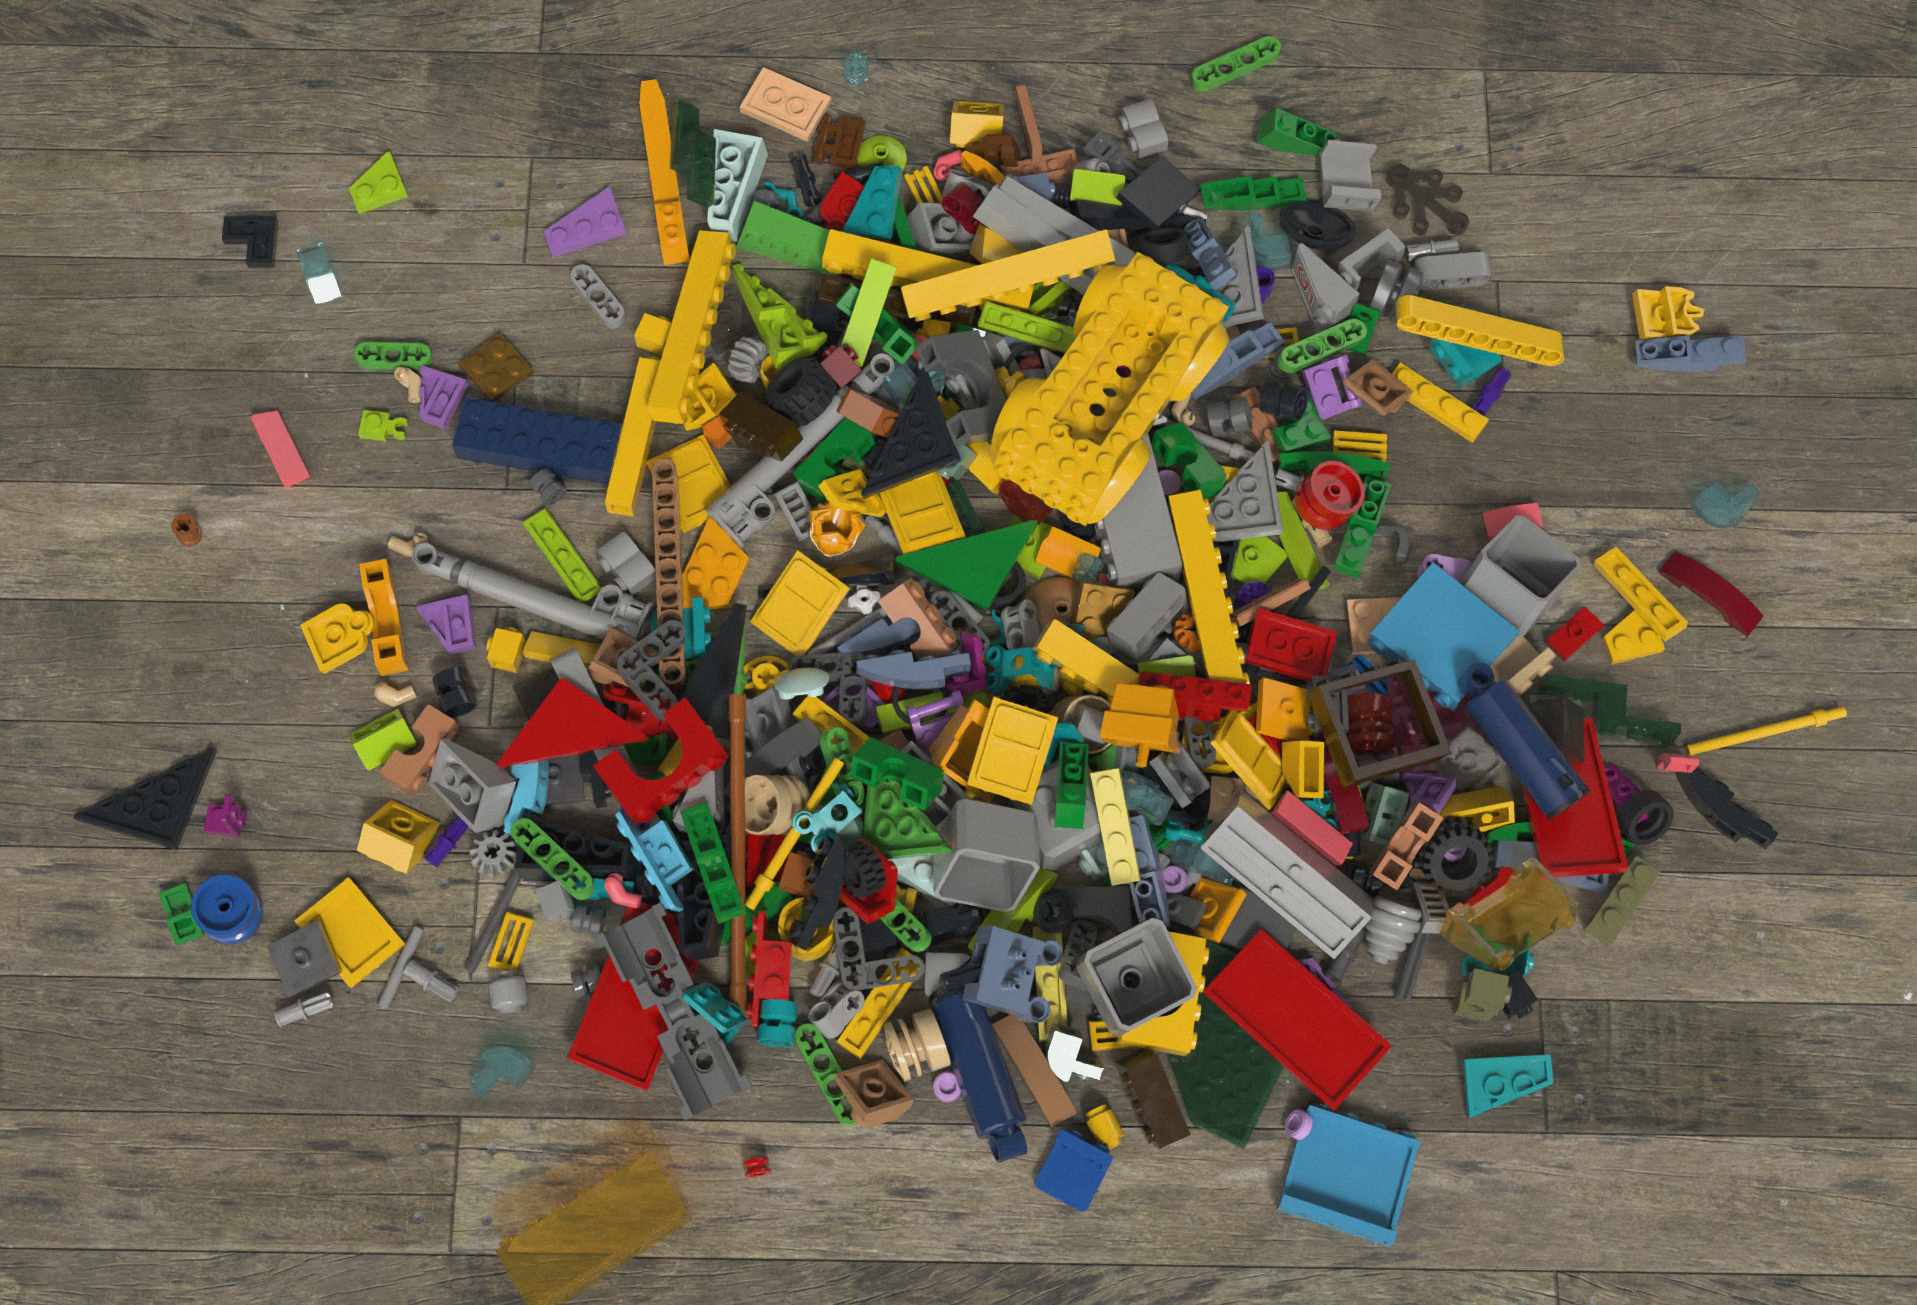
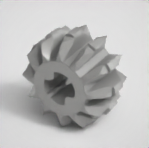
[728,337,768,383]
[470,830,517,879]

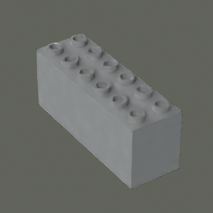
[1093,433,1183,594]
[1200,789,1373,959]

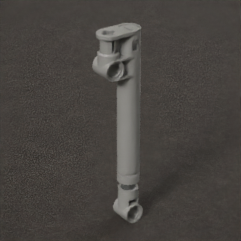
[705,353,894,549]
[412,543,655,641]

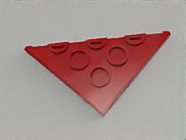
[496,677,648,769]

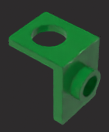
[1345,303,1380,355]
[624,733,668,766]

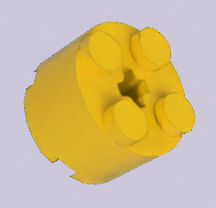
[778,898,836,962]

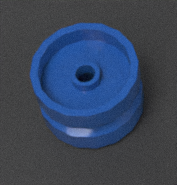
[191,874,263,945]

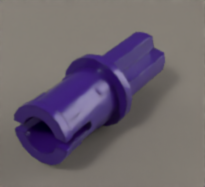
[1471,367,1511,416]
[423,816,469,868]

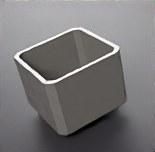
[1460,515,1582,637]
[1007,760,1103,872]
[933,798,1040,912]
[1076,918,1197,1036]

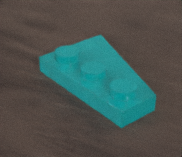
[842,165,903,240]
[1462,1055,1553,1118]

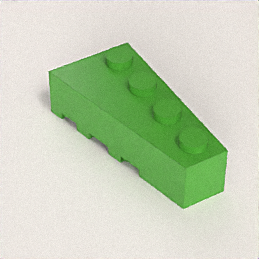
[736,201,838,276]

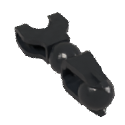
[839,903,984,972]

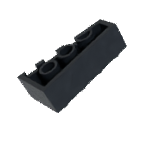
[515,816,637,882]
[677,834,731,961]

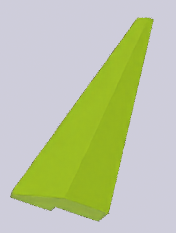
[732,264,827,369]

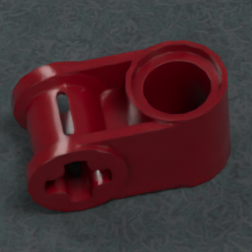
[942,183,983,234]

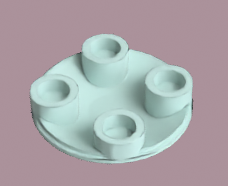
[774,668,829,699]

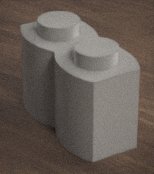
[1119,99,1168,159]
[597,531,656,596]

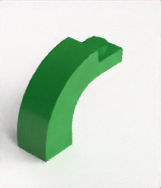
[835,283,920,365]

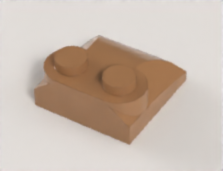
[1344,359,1413,416]
[589,627,659,689]
[834,1059,914,1127]

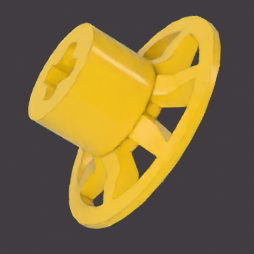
[744,656,794,704]

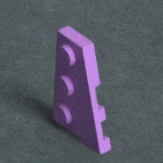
[543,186,626,258]

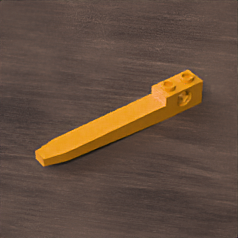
[639,79,690,265]

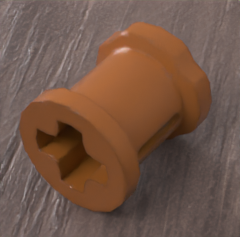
[171,514,202,546]

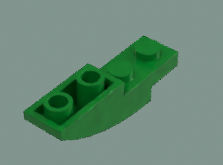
[1333,476,1392,579]

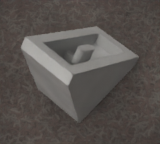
[925,953,970,1003]

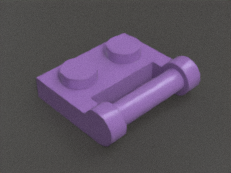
[1301,354,1363,420]
[906,690,965,753]

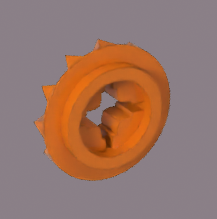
[1174,612,1201,652]

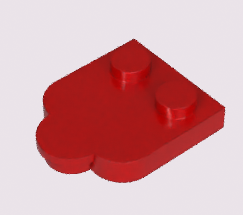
[818,172,865,232]

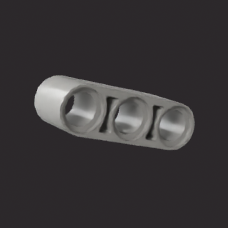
[1414,252,1492,290]

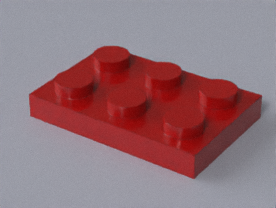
[1244,608,1337,682]

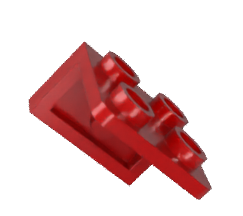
[840,838,898,924]

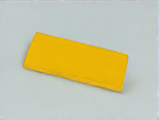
[523,631,601,670]

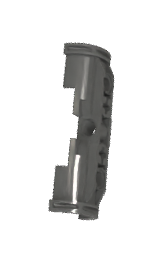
[594,902,752,1121]

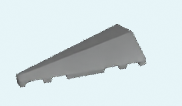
[745,688,810,796]

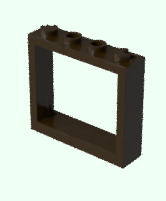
[1307,659,1452,788]

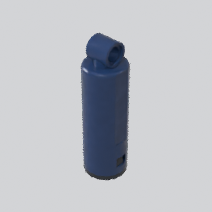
[1459,662,1591,821]
[929,986,1027,1163]

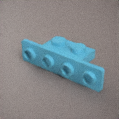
[615,811,694,912]

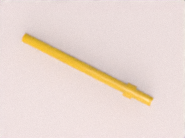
[1685,706,1847,755]
[744,758,844,910]

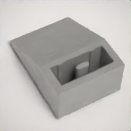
[673,766,725,839]

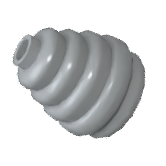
[1365,895,1422,965]

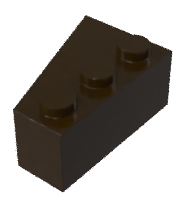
[719,392,803,462]
[1114,1049,1191,1149]

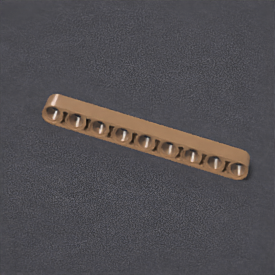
[652,458,687,693]

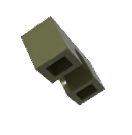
[1584,855,1660,946]
[1453,968,1512,1023]

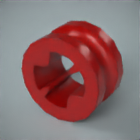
[743,1157,771,1178]

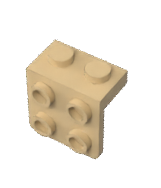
[1490,637,1556,694]

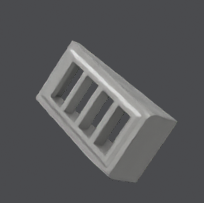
[773,482,812,542]
[1412,882,1453,934]

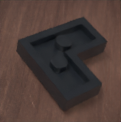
[222,216,278,268]

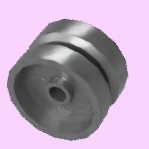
[1370,259,1423,324]

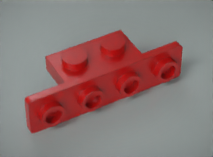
[1138,671,1252,722]
[602,683,679,741]
[745,833,789,918]
[747,910,792,1027]

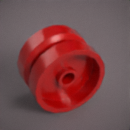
[1294,460,1365,530]

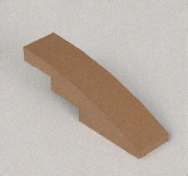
[992,1014,1077,1128]

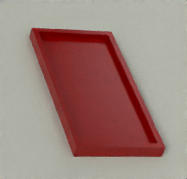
[1521,718,1628,878]
[566,901,699,1091]
[1203,929,1392,1112]

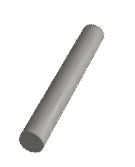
[377,926,424,1010]

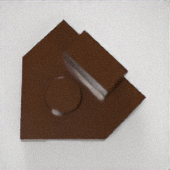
[966,134,1021,167]

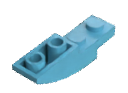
[504,722,549,836]

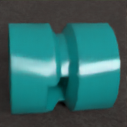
[757,999,798,1047]

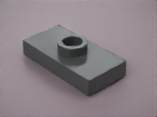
[1166,892,1207,931]

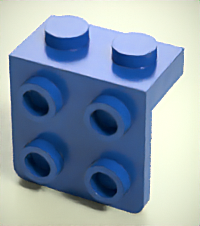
[1035,1129,1113,1212]

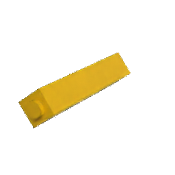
[605,357,661,517]

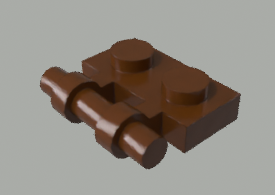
[813,115,866,169]

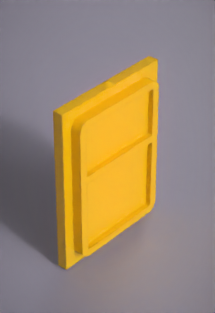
[646,435,731,534]
[879,471,966,555]
[750,550,850,656]
[966,697,1058,805]
[1211,710,1287,810]
[295,877,405,989]

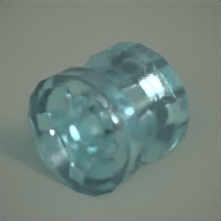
[843,53,869,86]
[1072,554,1104,583]

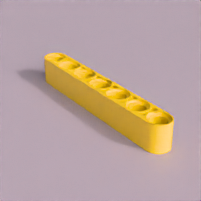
[1395,295,1564,366]

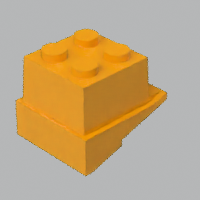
[1100,682,1181,768]
[928,699,995,803]

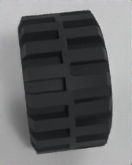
[764,356,837,428]
[1415,816,1494,895]

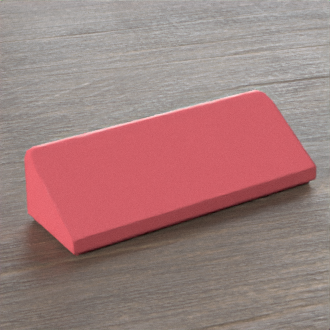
[250,411,310,488]
[1270,790,1353,866]

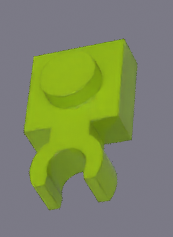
[358,410,409,441]

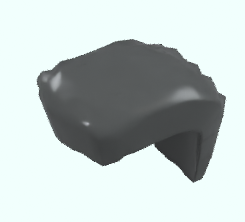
[1376,525,1410,565]

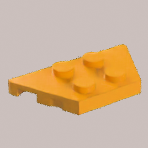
[670,518,750,609]

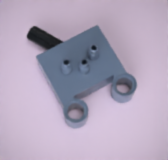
[939,926,1063,1023]

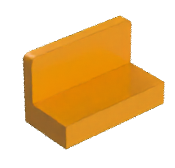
[1035,526,1101,582]

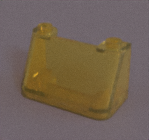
[1440,856,1581,971]

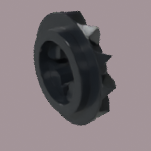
[1034,888,1076,934]

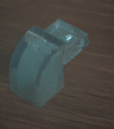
[1246,214,1291,271]
[297,242,341,305]
[884,363,946,404]
[1691,481,1760,528]
[1121,771,1174,825]
[1169,838,1234,886]
[469,1047,536,1102]

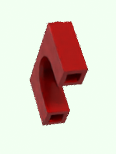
[593,698,729,825]

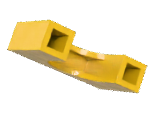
[1117,932,1209,1056]

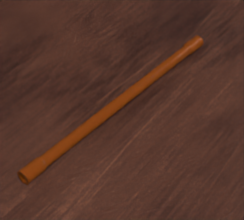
[729,694,747,1011]

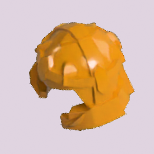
[809,502,866,557]

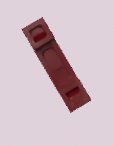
[1658,552,1764,637]
[1309,733,1369,835]

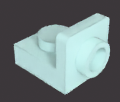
[1079,843,1109,882]

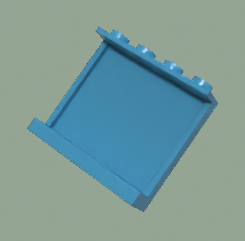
[1367,562,1520,711]
[1277,1103,1422,1247]

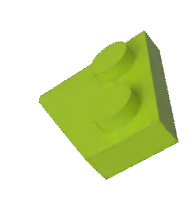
[349,151,408,214]

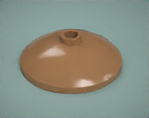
[1024,577,1089,640]

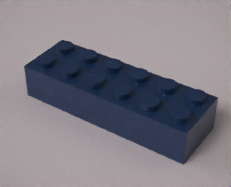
[452,397,623,484]

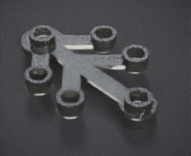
[1386,164,1469,236]

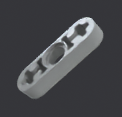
[570,264,626,329]

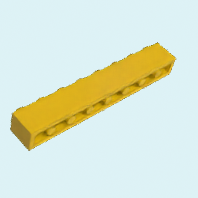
[822,229,1034,313]
[647,230,736,424]
[900,230,1115,322]
[1169,490,1250,684]

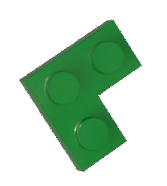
[1271,395,1331,453]

